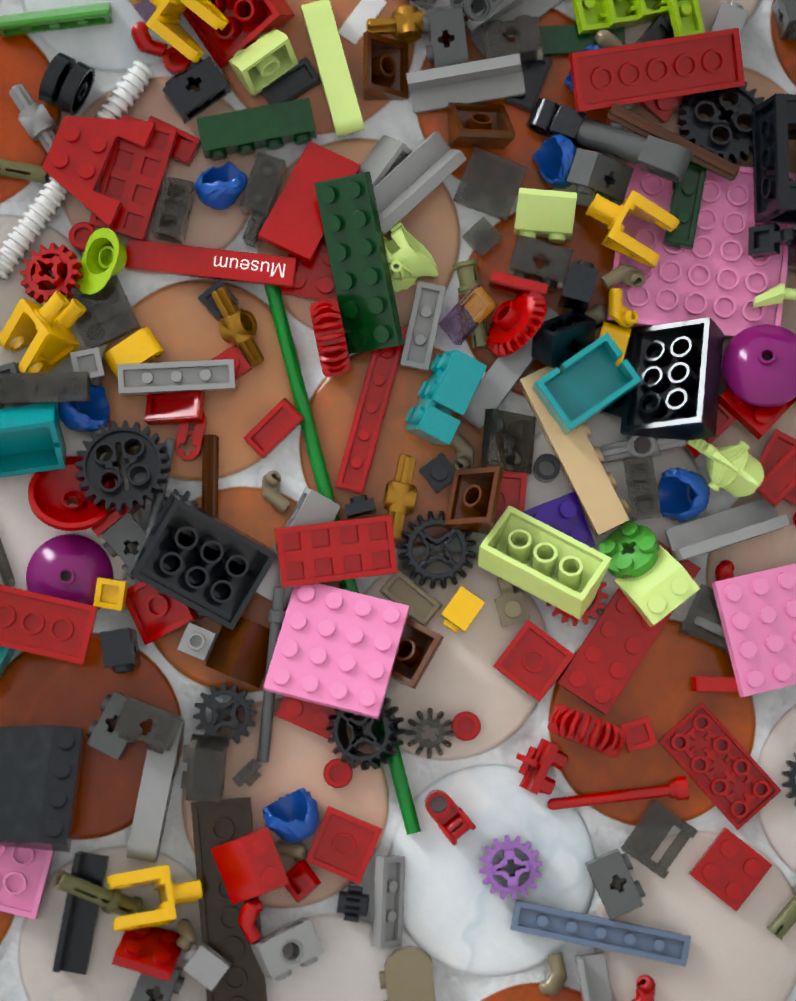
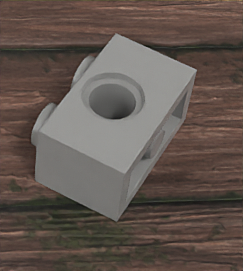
[250,918,324,981]

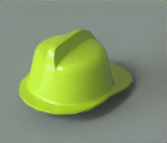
[76,228,127,295]

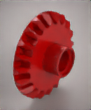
[486,291,547,357]

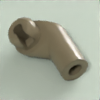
[274,839,308,862]
[539,952,567,997]

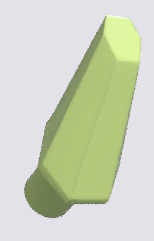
[752,283,796,308]

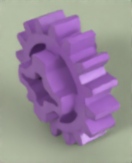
[478,835,543,900]

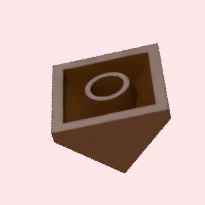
[363,31,408,100]
[448,102,515,149]
[445,466,504,535]
[205,617,270,688]
[391,618,444,689]

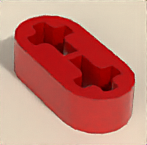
[175,411,207,462]
[691,676,739,693]

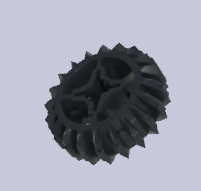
[398,511,476,589]
[326,697,406,770]

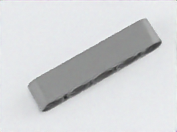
[458,306,560,431]
[127,715,185,863]

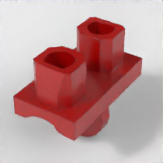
[516,738,568,795]

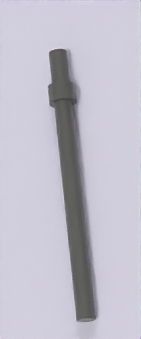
[257,586,286,762]

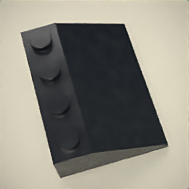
[620,317,724,440]
[130,493,277,631]
[0,725,85,852]

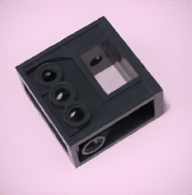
[752,93,796,224]

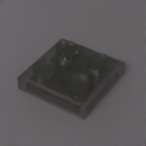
[453,147,528,222]
[66,275,141,349]
[481,409,536,474]

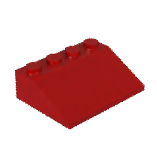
[182,0,295,68]

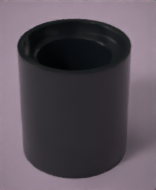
[533,454,560,483]

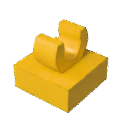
[93,577,128,611]

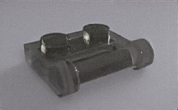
[679,584,729,655]
[620,800,698,879]

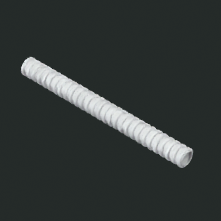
[0,61,155,280]

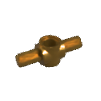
[366,5,427,43]
[211,287,264,367]
[383,454,417,540]

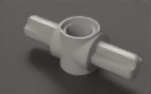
[9,84,56,154]
[601,435,687,462]

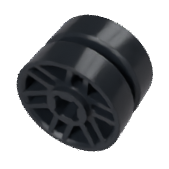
[38,53,95,116]

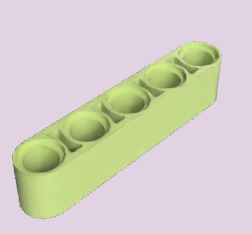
[301,0,365,137]

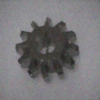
[405,708,455,758]

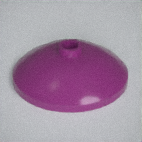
[722,324,796,407]
[26,534,114,611]

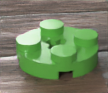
[599,521,660,578]

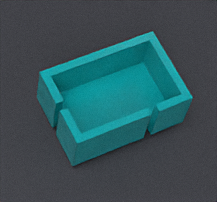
[532,332,642,435]
[405,350,487,445]
[0,401,66,478]

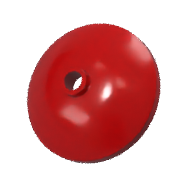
[28,456,116,531]

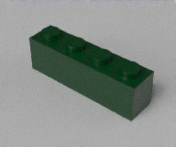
[197,97,317,161]

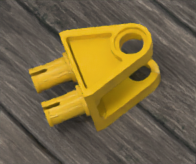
[146,0,229,63]
[585,190,680,268]
[0,291,87,381]
[106,865,202,932]

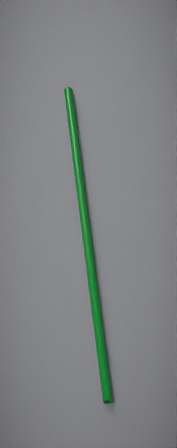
[264,285,421,835]

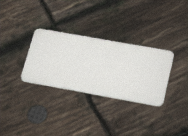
[338,0,387,44]

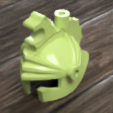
[383,222,439,292]
[686,439,764,497]

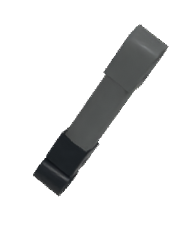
[526,98,693,183]

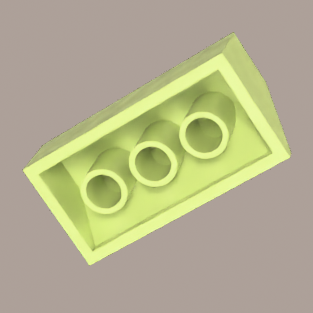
[478,505,612,620]

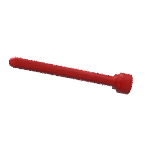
[547,776,689,810]

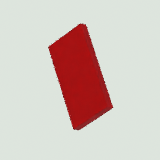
[258,141,361,263]
[658,702,781,830]

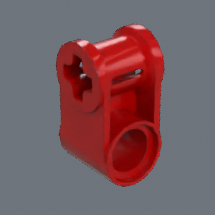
[424,789,477,846]

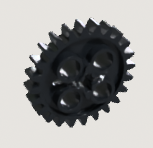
[676,82,764,165]
[75,420,171,515]

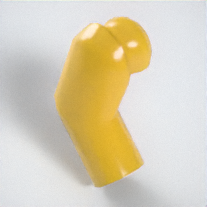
[608,288,638,328]

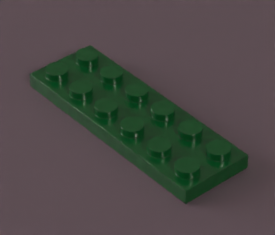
[314,172,404,354]

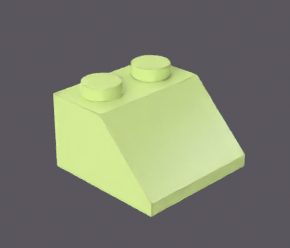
[229,28,298,98]
[514,188,577,243]
[614,545,700,627]

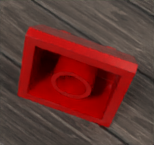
[211,826,290,904]

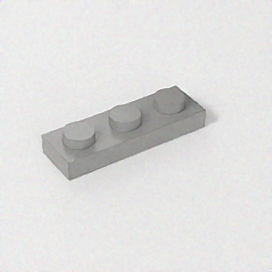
[400,281,446,372]
[372,856,405,947]

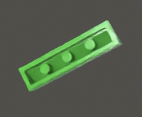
[0,3,113,37]

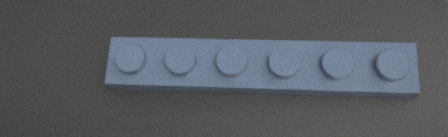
[510,900,691,966]

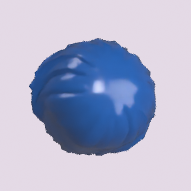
[532,134,577,188]
[195,162,248,210]
[57,382,110,432]
[658,467,710,522]
[263,788,319,843]

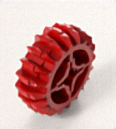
[310,299,351,377]
[547,705,627,758]

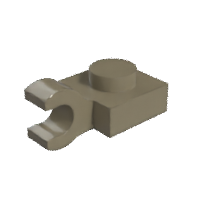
[494,577,531,627]

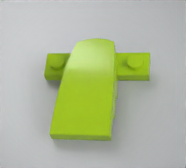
[571,0,705,37]

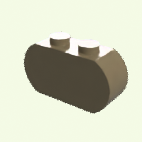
[379,946,436,1001]

